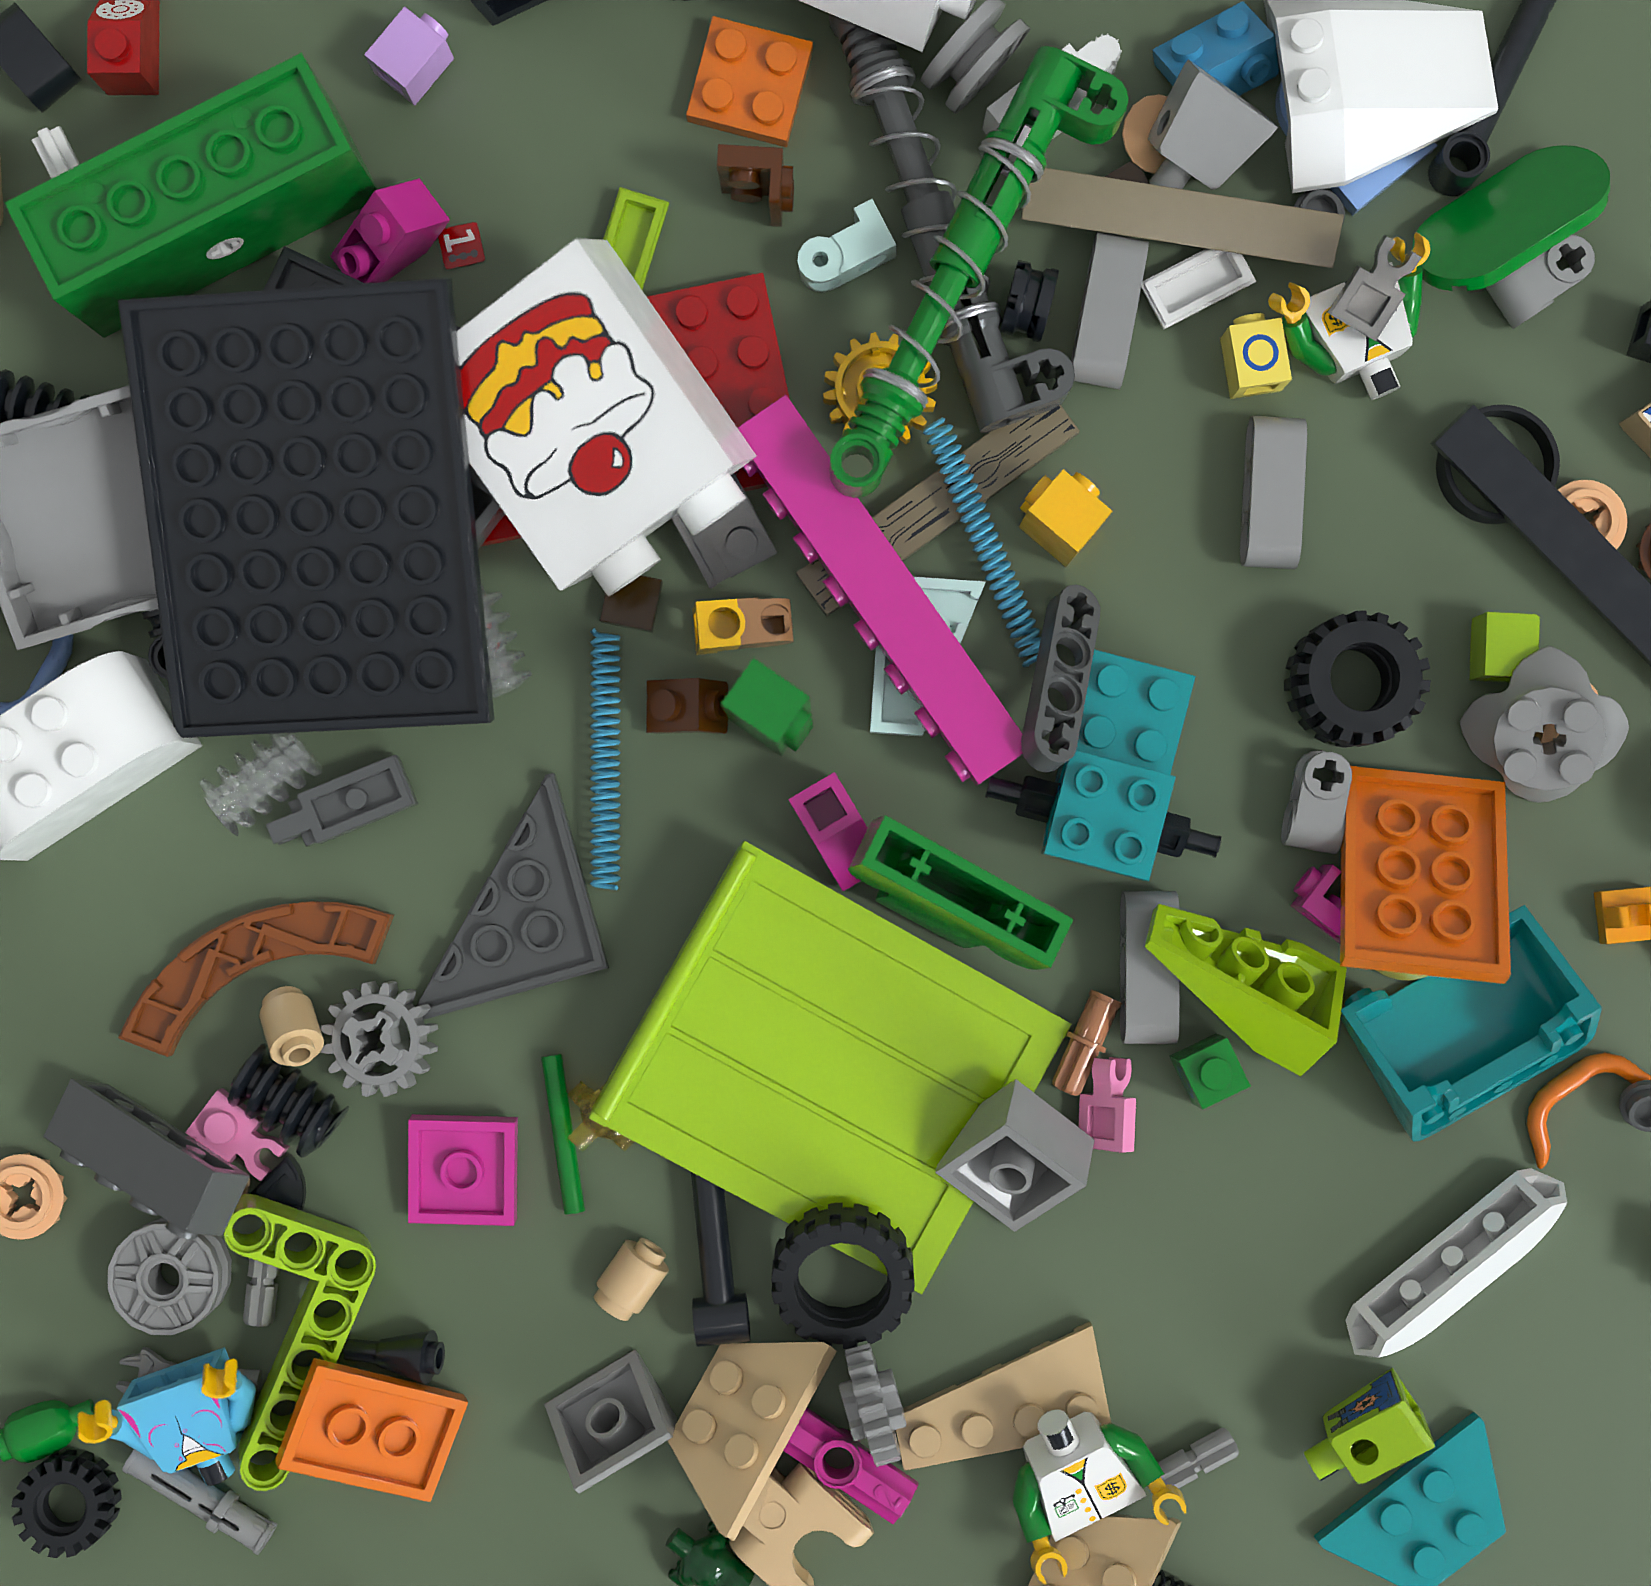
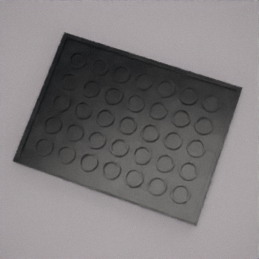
[118,278,495,738]

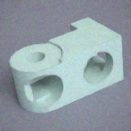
[797,199,896,292]

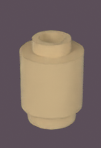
[259,986,324,1066]
[594,1237,669,1321]

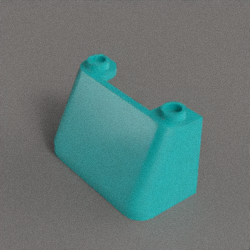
[1340,904,1602,1142]

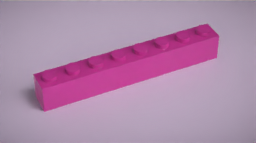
[738,395,1023,786]

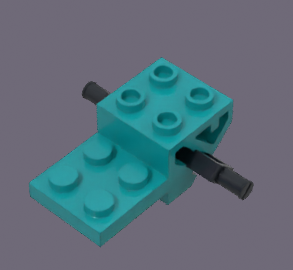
[985,649,1221,881]

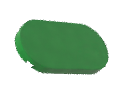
[1412,145,1610,291]

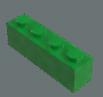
[721,657,814,756]

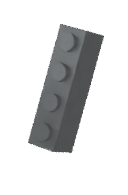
[43,1078,250,1240]

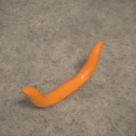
[1526,1053,1651,1169]

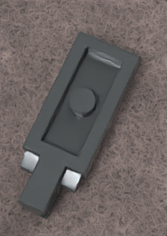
[266,755,418,847]

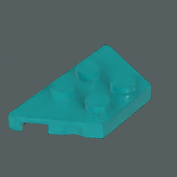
[1314,1412,1506,1586]

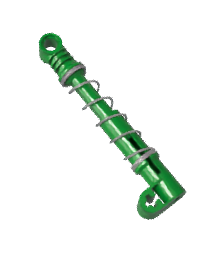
[829,46,1128,498]

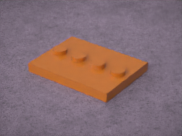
[1340,766,1511,984]

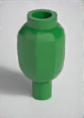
[0,1399,94,1464]

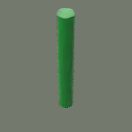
[541,1054,585,1215]

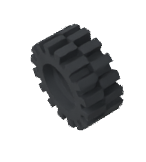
[12,1449,122,1558]

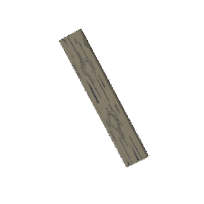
[796,401,1080,617]

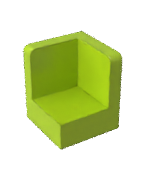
[1469,612,1540,682]

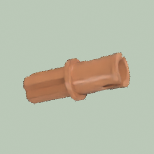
[1052,989,1122,1096]

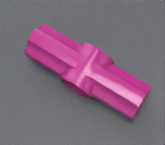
[783,1408,919,1525]

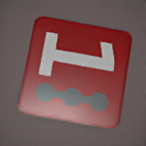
[438,222,485,269]

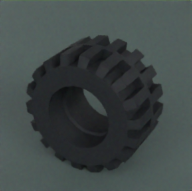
[1284,611,1431,748]

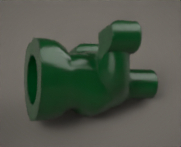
[665,1521,755,1586]

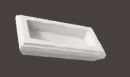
[1141,249,1256,330]

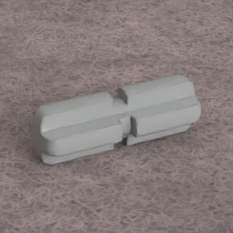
[243,1258,280,1327]
[1158,1428,1239,1489]

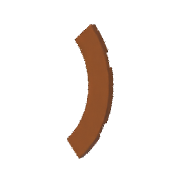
[118,901,394,1057]

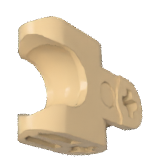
[729,1462,874,1586]

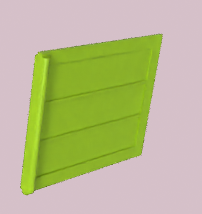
[588,840,1072,1294]

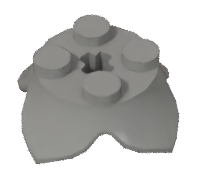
[1460,645,1629,803]

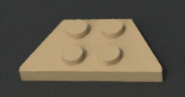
[667,1342,837,1541]
[1028,1514,1182,1586]

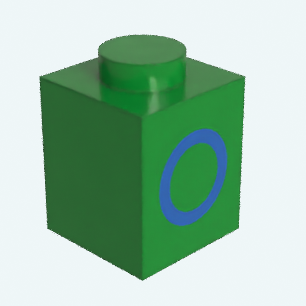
[1169,1033,1251,1110]

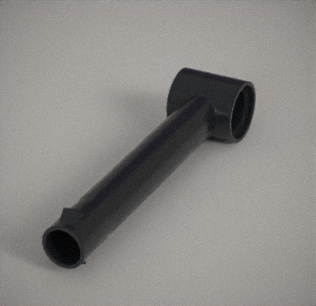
[1428,0,1557,196]
[691,1172,750,1347]

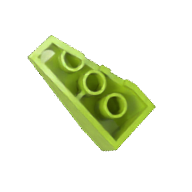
[1145,904,1347,1077]

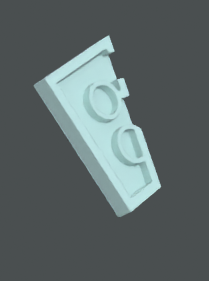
[870,577,986,737]

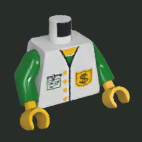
[1268,232,1430,400]
[1012,1410,1186,1584]

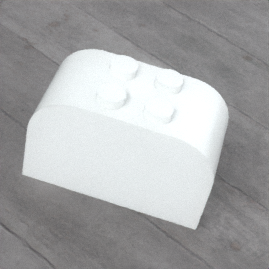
[0,651,203,861]

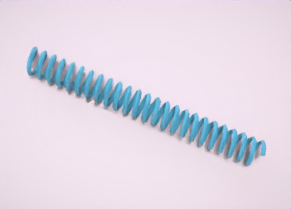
[922,417,1041,667]
[590,628,621,890]

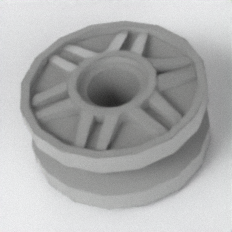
[920,0,1031,114]
[108,1218,232,1335]

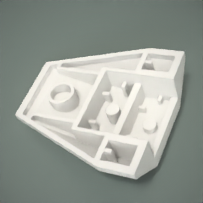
[1264,0,1498,193]

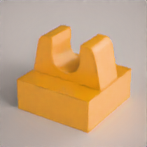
[1594,886,1651,944]

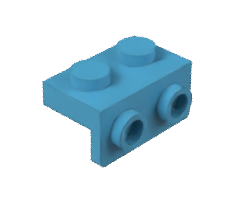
[1152,1,1278,96]

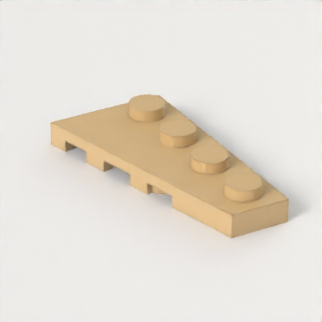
[896,1321,1111,1471]

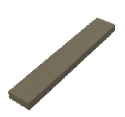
[1021,168,1344,268]

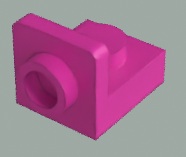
[1291,864,1341,944]

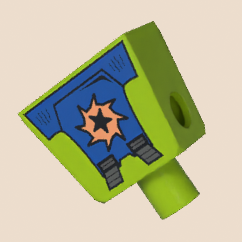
[1304,1368,1436,1484]

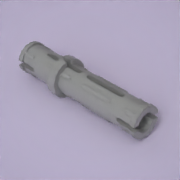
[122,1449,278,1555]

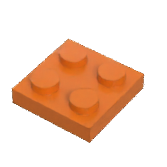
[686,16,813,148]

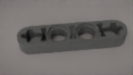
[1021,584,1100,773]

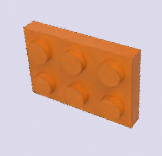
[275,1358,468,1502]

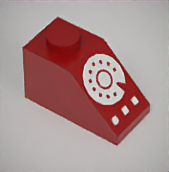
[87,0,160,95]

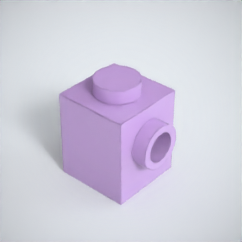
[364,6,454,106]

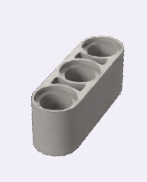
[1071,232,1149,390]
[1240,416,1307,569]
[1120,891,1179,1044]

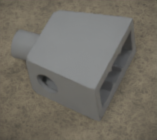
[1148,59,1278,190]

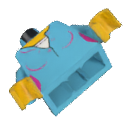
[77,1347,256,1486]

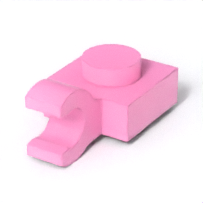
[1078,1057,1136,1153]

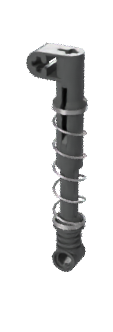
[829,13,1075,433]

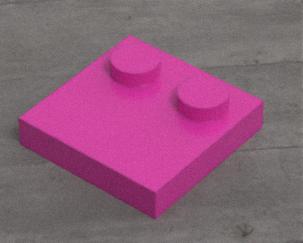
[408,1114,518,1226]

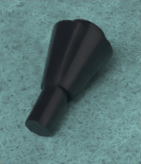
[343,1330,445,1385]

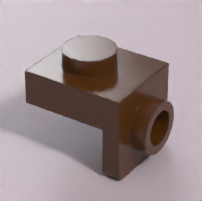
[646,678,728,734]

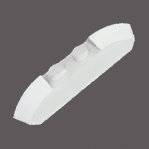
[1345,1168,1567,1358]

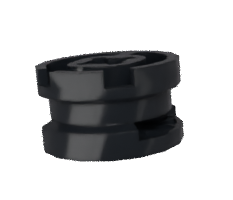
[1000,260,1059,343]

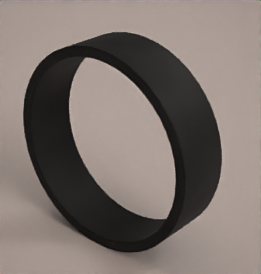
[1436,404,1560,524]

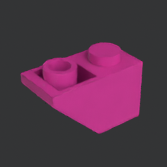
[330,178,450,283]
[788,772,868,891]

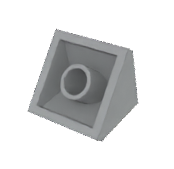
[544,1350,677,1494]

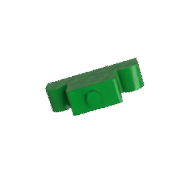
[848,815,1074,970]

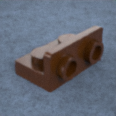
[717,144,794,227]

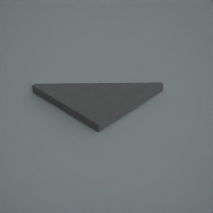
[415,773,609,1020]

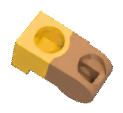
[692,597,794,655]

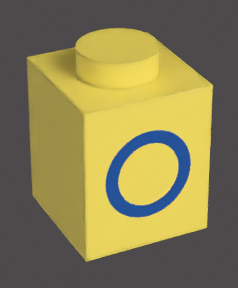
[1220,313,1292,399]

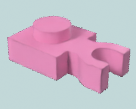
[185,1088,290,1181]

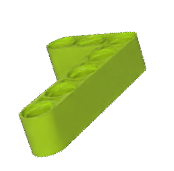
[224,1194,376,1491]

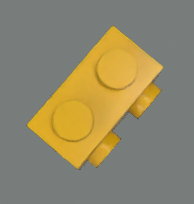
[1019,469,1113,567]

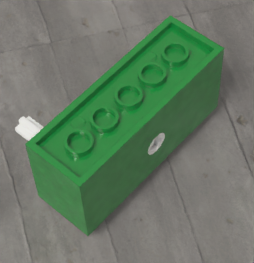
[4,52,378,338]

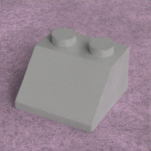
[935,1079,1094,1232]

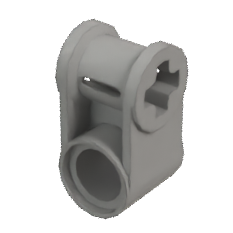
[1485,235,1595,329]
[1281,751,1352,854]

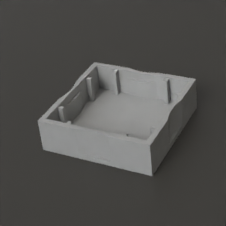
[0,386,158,650]

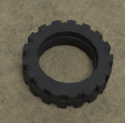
[771,1203,915,1349]

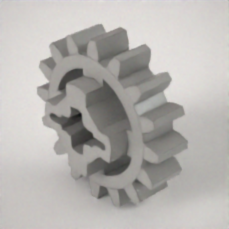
[321,981,438,1097]
[839,1343,907,1467]

